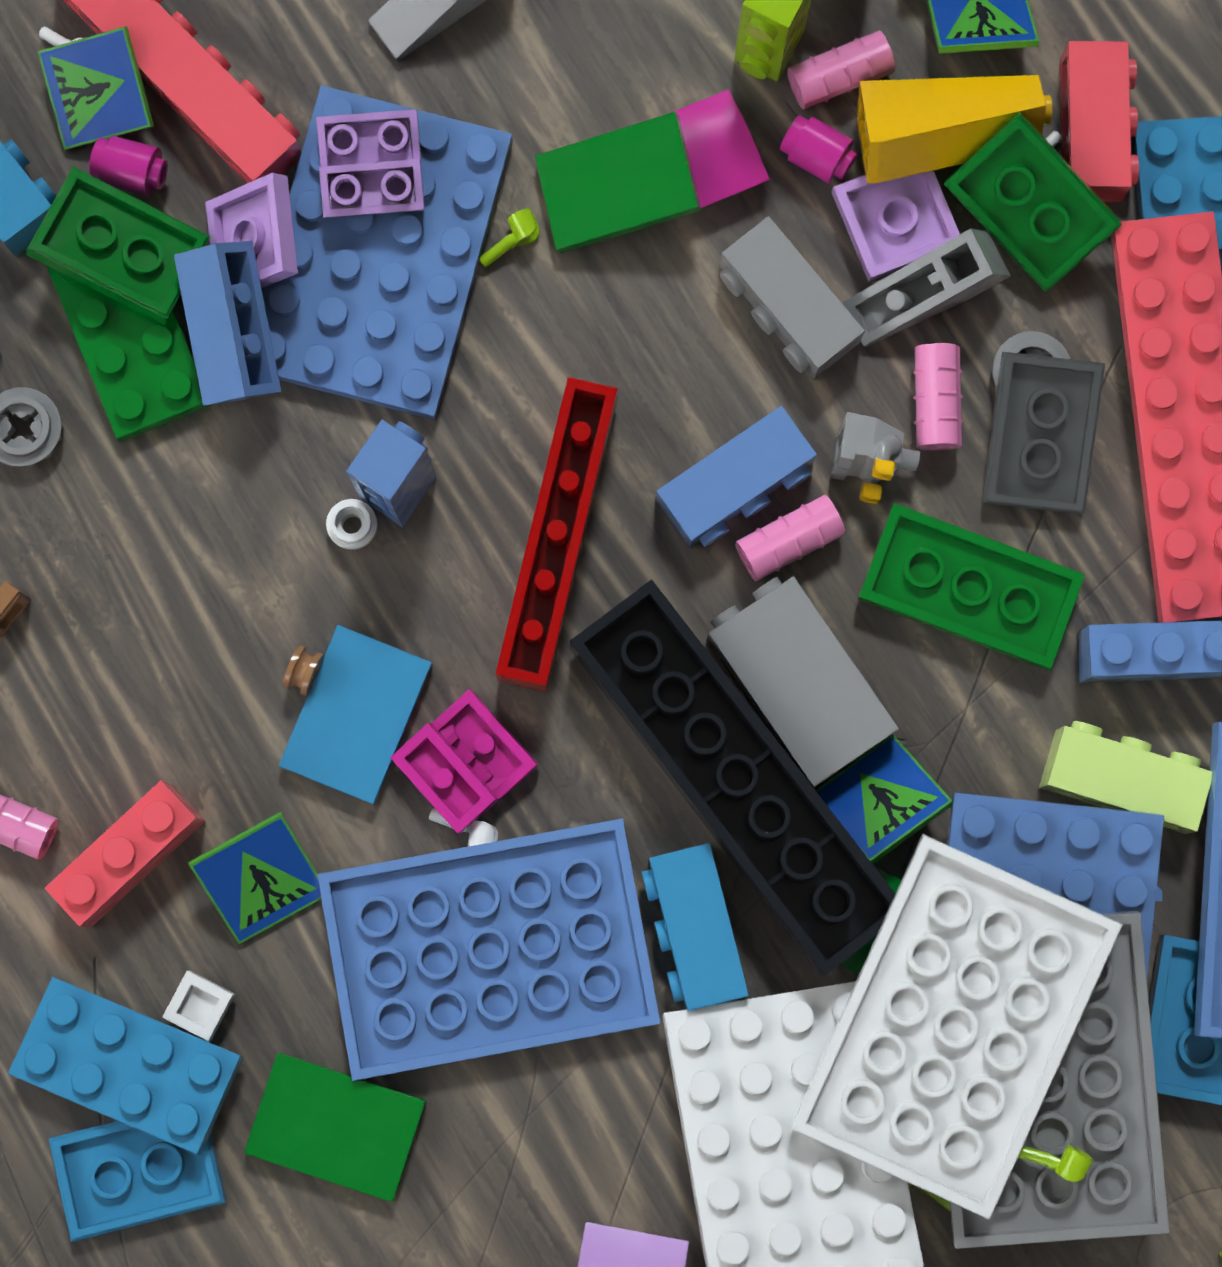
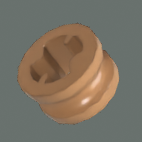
[283,645,325,696]

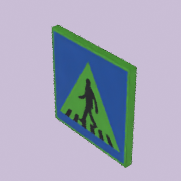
[926,0,1039,54]
[37,27,154,150]
[816,734,953,864]
[188,812,321,944]

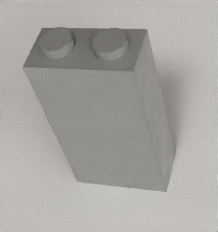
[706,576,899,787]

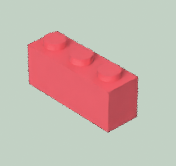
[1060,41,1139,202]
[44,780,205,927]

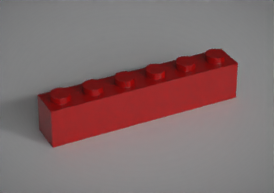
[495,377,618,692]

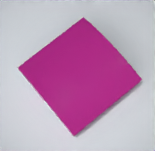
[671,89,770,208]
[390,689,540,834]

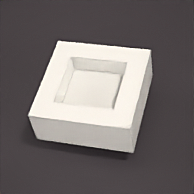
[162,970,236,1041]

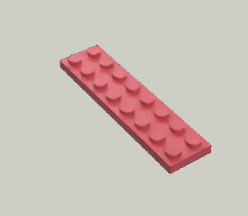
[1111,211,1222,623]

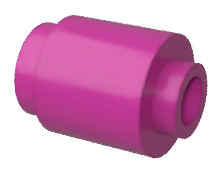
[780,115,857,184]
[89,136,168,197]

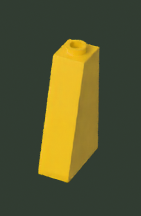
[857,75,1053,183]

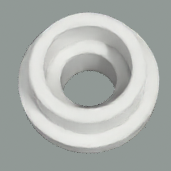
[326,499,377,550]

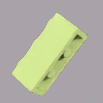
[1039,721,1212,834]

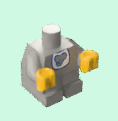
[830,412,920,504]

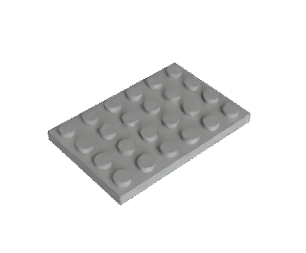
[950,911,1169,1249]

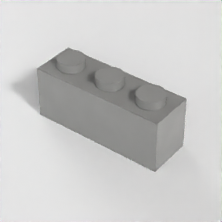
[719,216,865,379]

